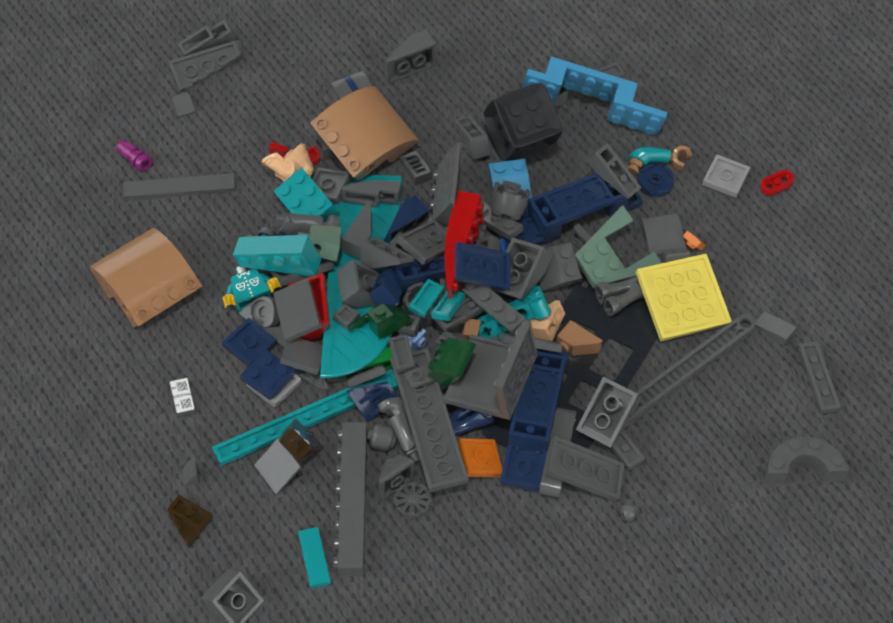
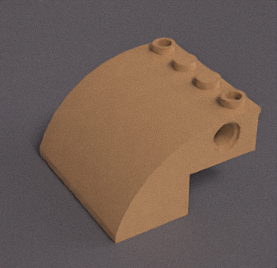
[310,86,419,181]
[89,228,202,327]

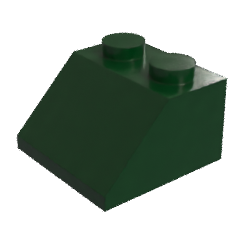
[427,337,476,387]

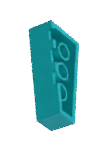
[233,235,321,277]

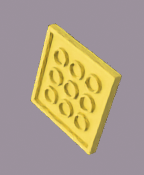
[636,254,731,341]

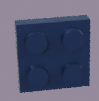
[222,318,277,367]
[240,349,296,400]

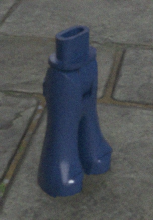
[449,407,494,436]

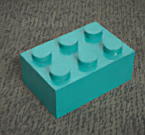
[274,167,340,222]

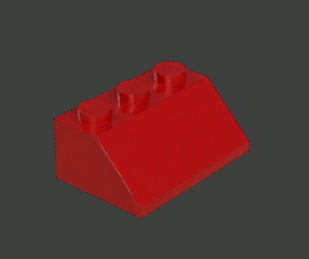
[288,273,329,341]

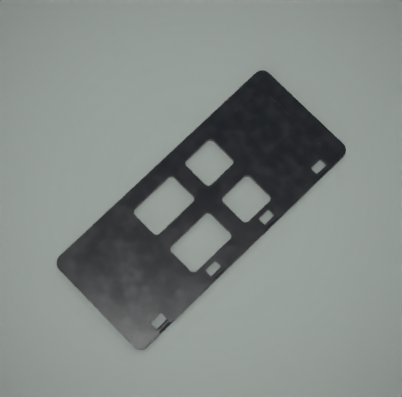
[482,273,658,449]

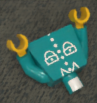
[223,266,281,312]

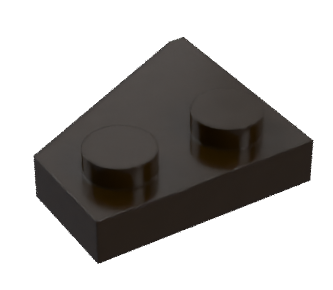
[167,495,213,548]

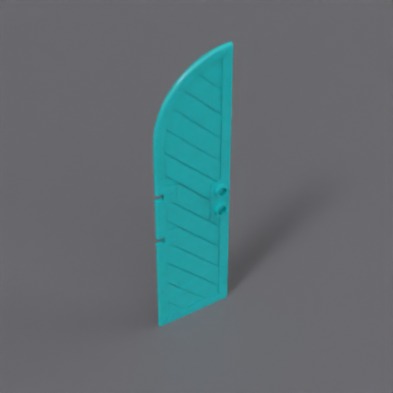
[320,175,402,378]

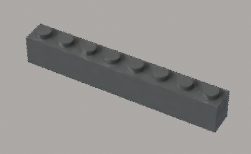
[334,422,367,577]

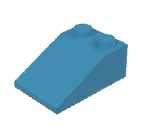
[488,159,532,217]

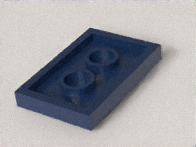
[455,242,510,291]

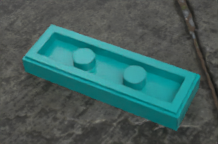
[298,527,331,589]

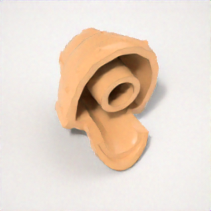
[261,143,314,182]

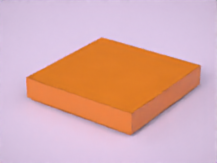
[457,438,503,477]

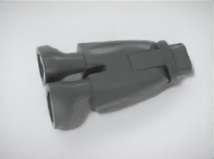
[271,213,339,235]
[378,397,421,465]

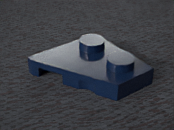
[346,381,398,422]

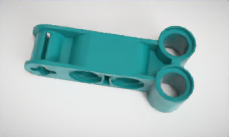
[478,286,551,339]

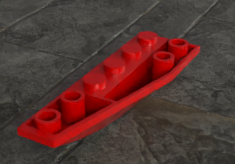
[444,191,484,299]

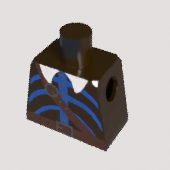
[279,418,322,461]

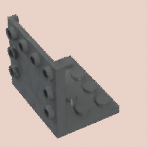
[442,320,538,420]

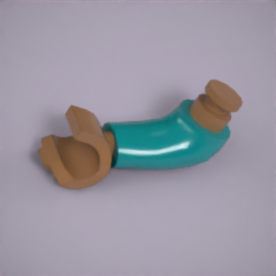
[627,146,693,175]

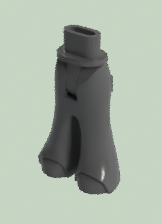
[595,276,645,316]

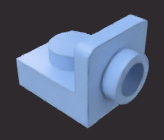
[398,329,427,352]

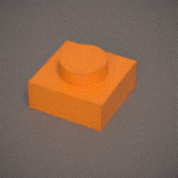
[683,230,706,250]

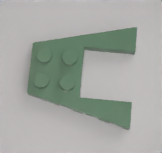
[575,206,662,288]

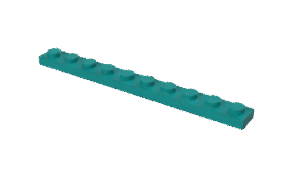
[212,369,398,466]

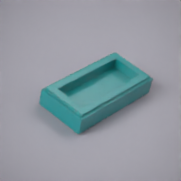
[408,279,445,318]
[431,291,466,321]

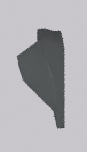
[239,297,280,327]

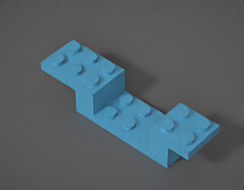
[522,56,667,135]

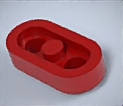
[760,170,794,196]

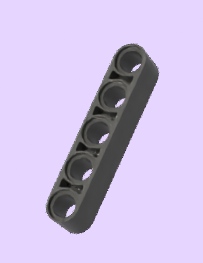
[539,407,577,498]

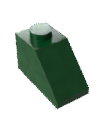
[367,303,413,339]

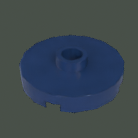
[637,164,674,197]

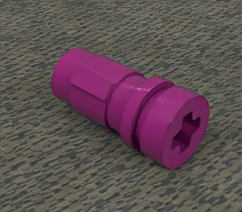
[116,139,153,172]

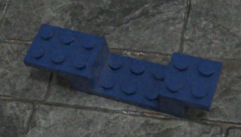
[497,173,643,248]
[500,348,568,492]

